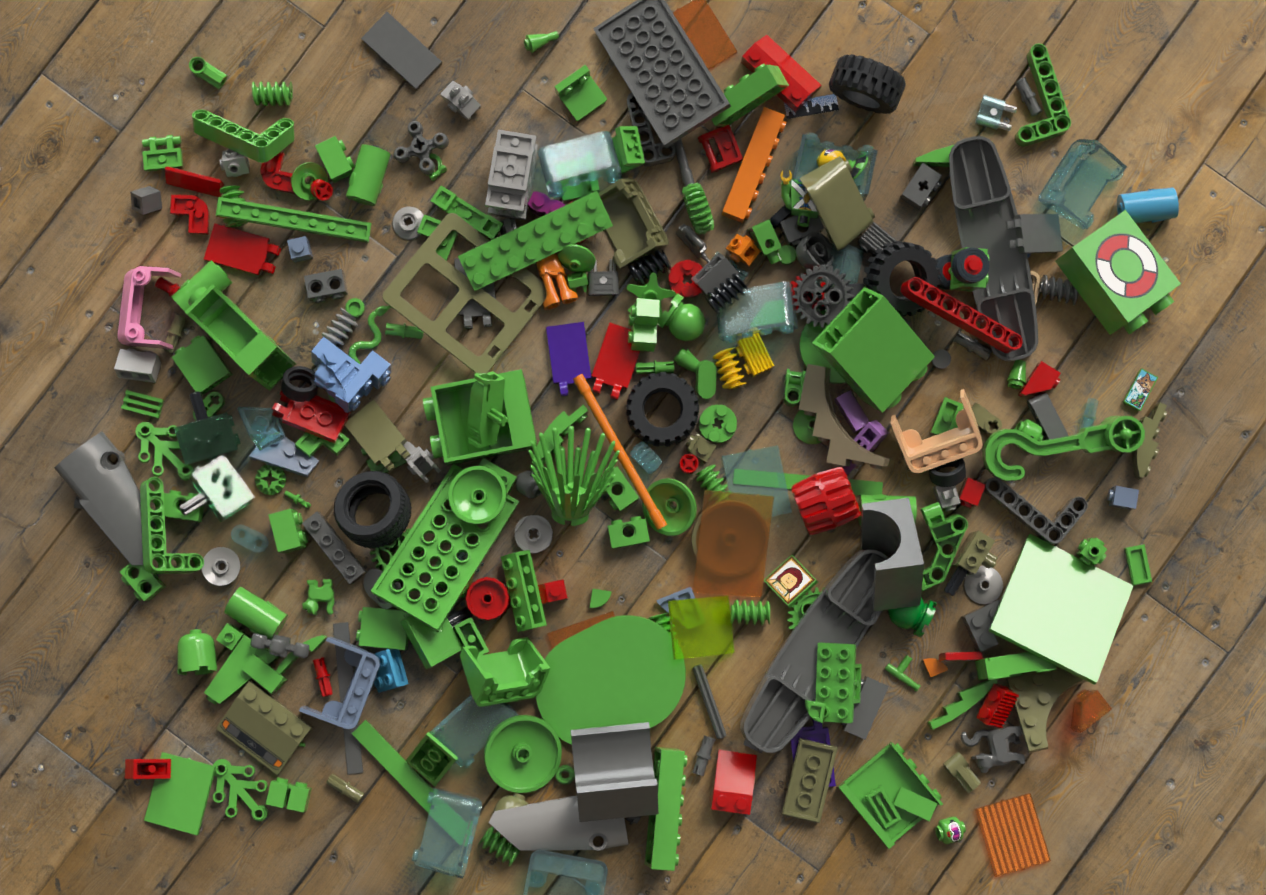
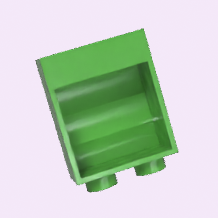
[423,369,537,465]

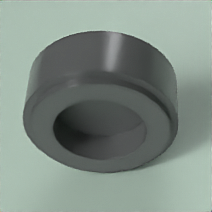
[931,349,951,369]

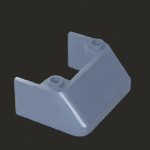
[299,636,380,729]

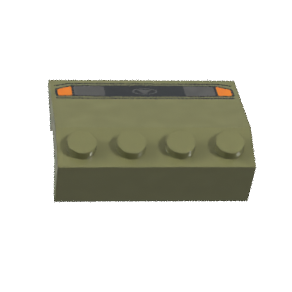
[216,681,314,775]

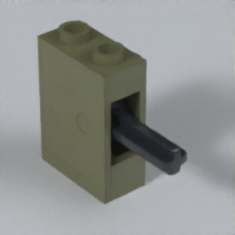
[944,530,997,596]

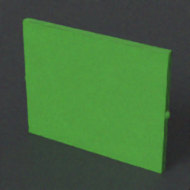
[144,752,216,835]

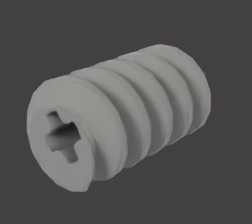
[318,308,358,347]

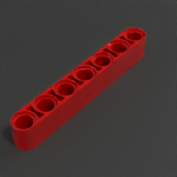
[901,277,1023,353]

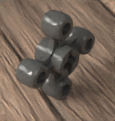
[394,121,449,175]
[251,634,310,658]

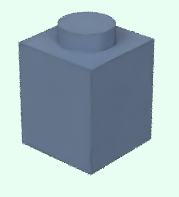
[287,236,313,263]
[1107,486,1139,510]

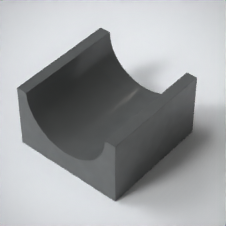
[860,498,924,611]
[571,722,659,822]

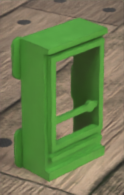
[975,652,1057,680]

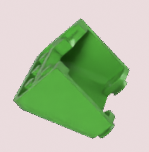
[460,637,551,707]

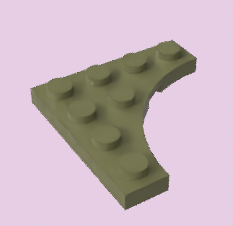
[1007,667,1087,753]

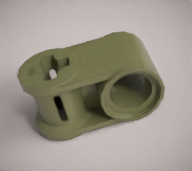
[971,403,1002,436]

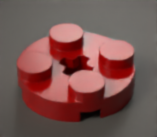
[668,259,703,298]

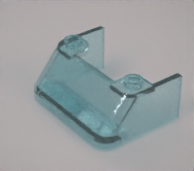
[523,850,608,895]

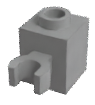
[933,486,960,512]

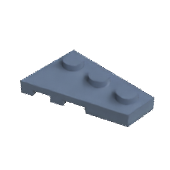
[249,428,319,477]

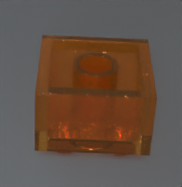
[1071,689,1112,733]

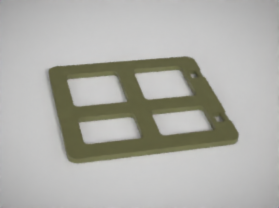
[383,213,546,373]

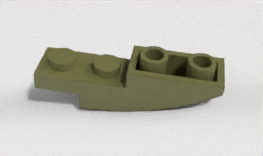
[1132,402,1167,480]

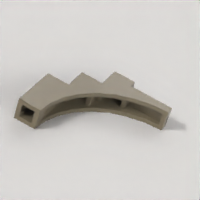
[799,364,889,469]

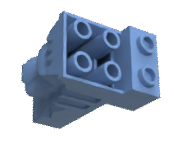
[311,337,391,413]

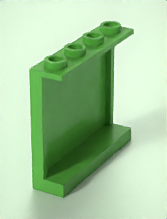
[837,742,943,849]

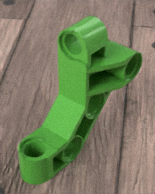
[920,502,968,591]

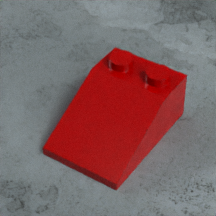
[710,749,757,815]

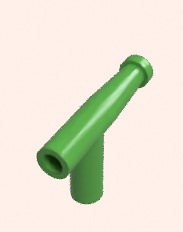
[885,655,921,692]

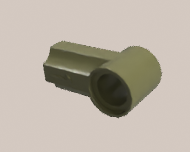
[943,752,981,793]

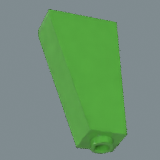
[204,635,279,704]

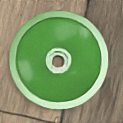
[448,466,507,524]
[642,478,697,536]

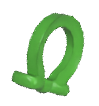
[427,154,447,182]

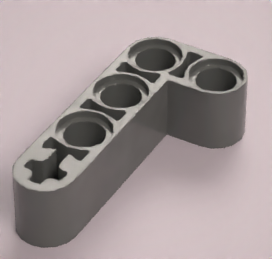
[627,92,675,167]

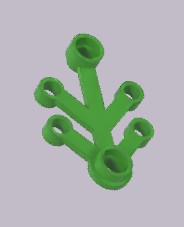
[135,422,194,481]
[213,759,268,821]

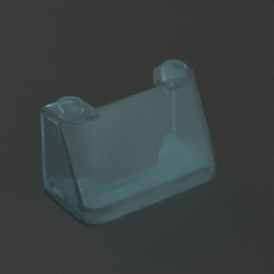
[1038,139,1127,230]
[429,695,519,768]
[412,787,482,879]

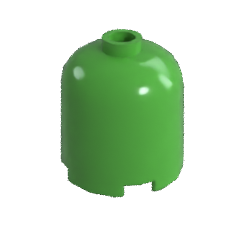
[177,629,217,675]

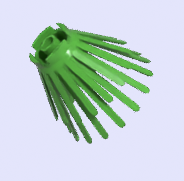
[529,426,620,526]

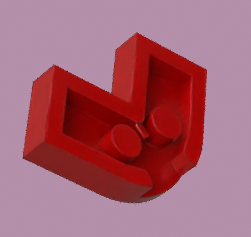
[260,152,295,194]
[170,195,210,235]

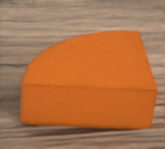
[922,658,948,678]

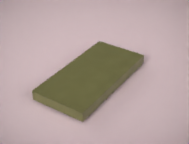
[782,738,838,823]

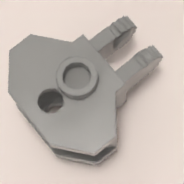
[440,81,481,121]
[403,441,441,483]

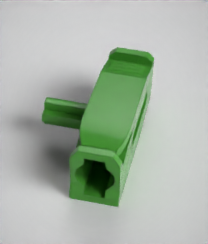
[468,371,508,448]

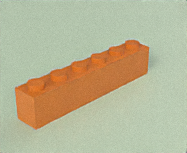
[722,107,787,223]

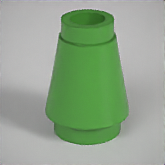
[674,348,700,373]
[1007,360,1026,389]

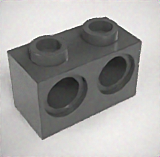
[304,269,348,303]

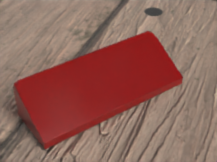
[165,166,224,197]

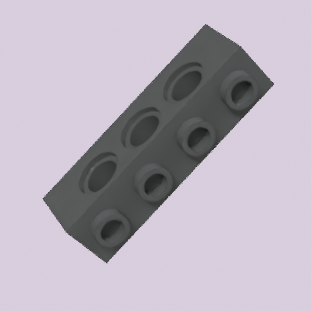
[302,511,367,584]

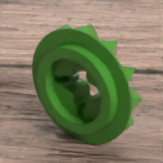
[255,465,286,495]

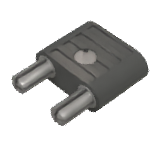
[588,259,619,296]

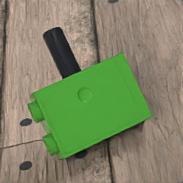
[400,601,473,669]

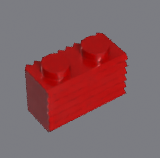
[976,683,1019,729]

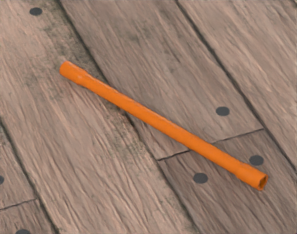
[573,374,668,530]

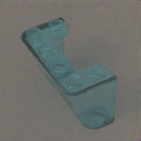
[537,131,622,198]
[716,282,798,344]

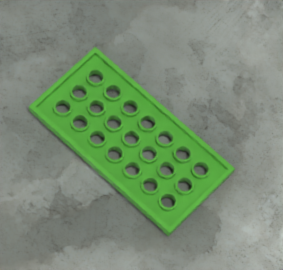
[371,464,519,632]

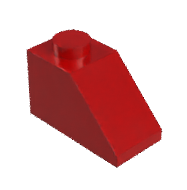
[1018,361,1061,397]
[538,579,568,604]
[125,759,171,779]

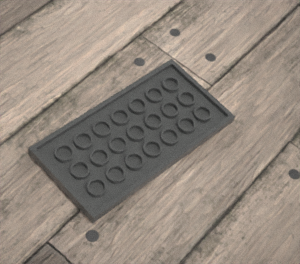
[593,0,731,148]

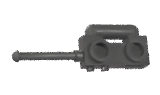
[676,224,710,263]

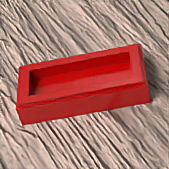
[939,652,983,661]

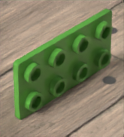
[816,643,862,723]

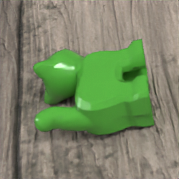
[302,579,334,615]

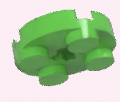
[699,405,737,443]

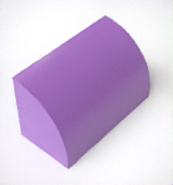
[834,390,870,433]

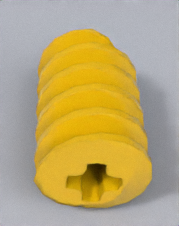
[713,347,746,390]

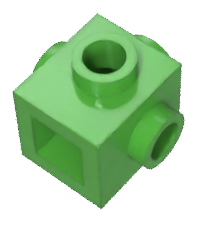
[1076,537,1107,566]

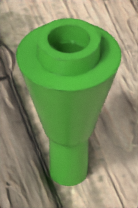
[524,31,559,53]

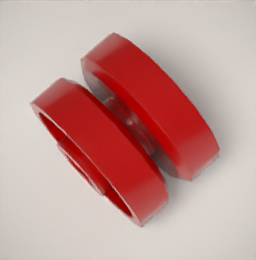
[466,577,510,620]

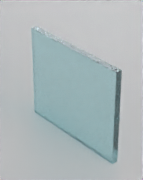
[722,445,792,520]

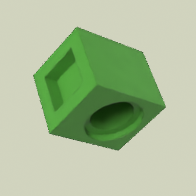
[216,623,247,650]

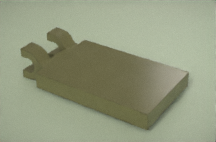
[345,399,411,472]

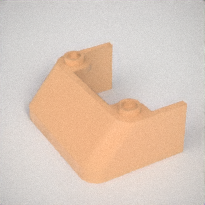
[891,389,982,473]

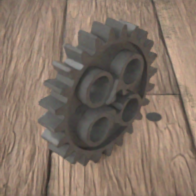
[792,265,855,328]

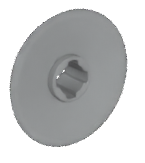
[392,206,424,240]

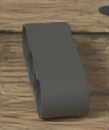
[1027,392,1069,440]

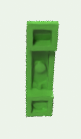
[431,186,504,240]
[268,635,327,694]

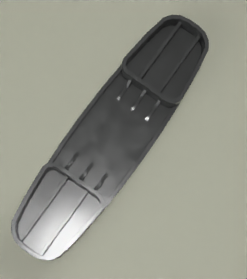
[949,136,1038,361]
[740,549,889,753]

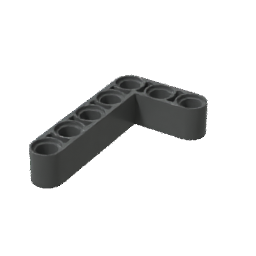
[984,477,1088,544]

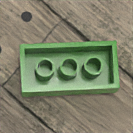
[711,64,789,126]

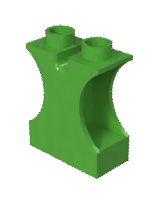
[185,284,296,391]

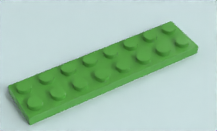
[458,191,613,291]

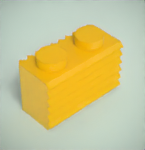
[735,332,774,377]

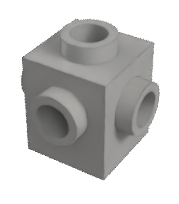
[220,149,250,177]

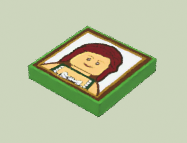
[764,555,818,608]

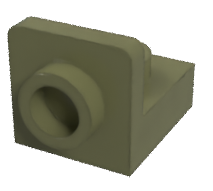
[686,433,716,463]

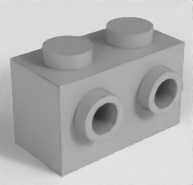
[114,348,161,383]

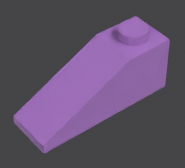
[843,420,889,476]

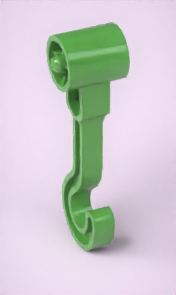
[982,416,1145,480]

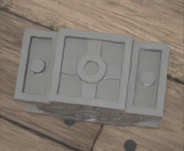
[485,130,538,220]

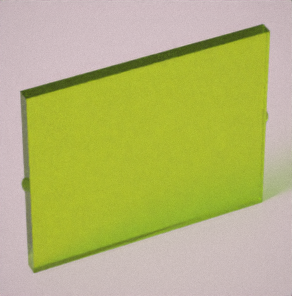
[668,595,735,660]

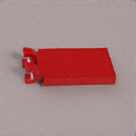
[204,223,281,275]
[591,322,640,400]
[272,390,351,444]

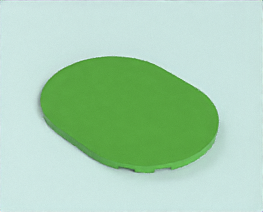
[536,615,686,745]

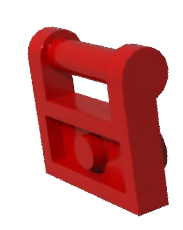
[698,125,743,173]

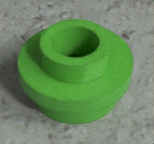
[555,765,575,785]

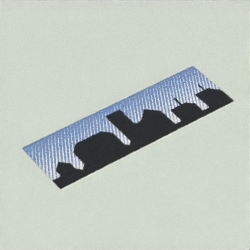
[784,94,839,119]

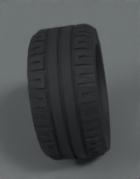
[333,471,412,548]

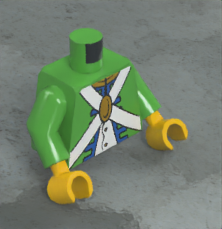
[780,170,819,227]

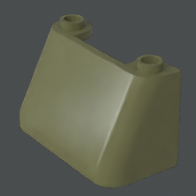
[799,156,875,251]
[598,178,669,268]

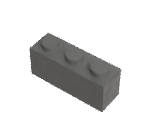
[841,676,889,740]

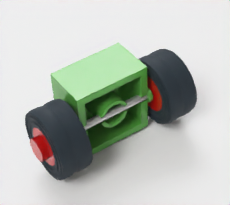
[936,247,990,291]

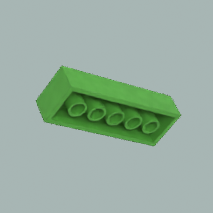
[645,747,687,871]

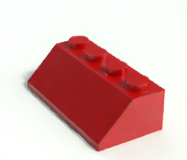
[741,35,822,113]

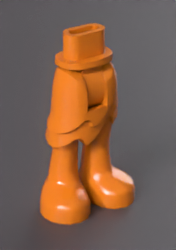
[537,253,579,310]

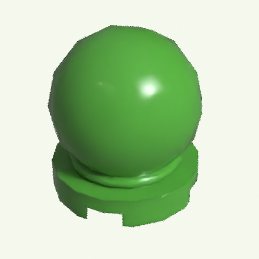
[657,293,706,341]

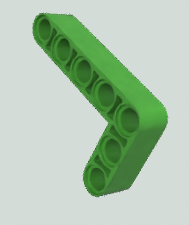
[1015,43,1071,147]
[192,110,295,163]
[140,477,204,574]

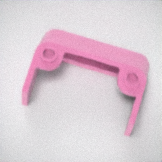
[117,266,181,349]

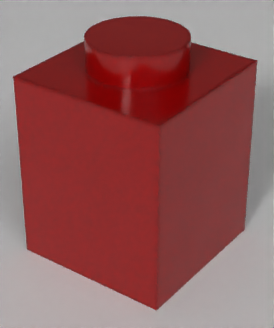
[958,478,986,509]

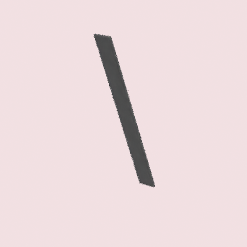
[333,622,363,774]

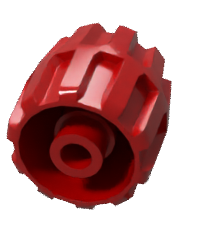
[791,467,861,535]

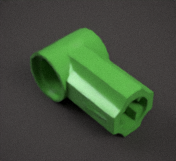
[189,57,228,89]

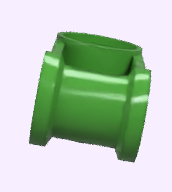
[783,369,806,407]

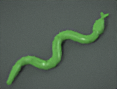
[348,306,392,364]

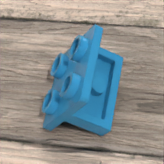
[374,649,409,693]

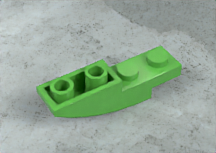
[532,404,589,466]

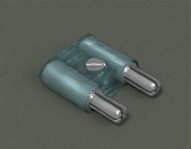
[975,95,1017,131]

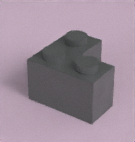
[961,600,1000,652]

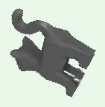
[961,726,1025,773]

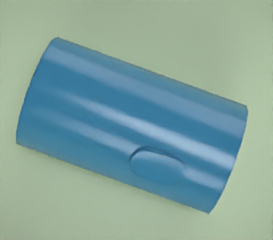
[1117,187,1179,223]

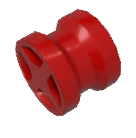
[310,179,333,201]
[679,454,699,474]

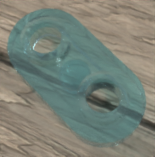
[231,525,269,553]

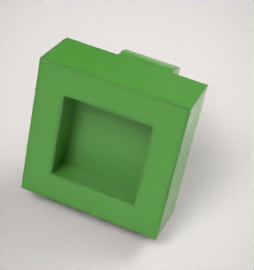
[567,272,588,293]

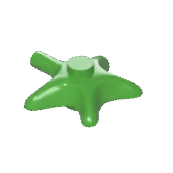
[627,272,676,318]

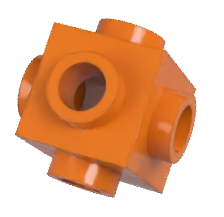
[726,234,761,266]

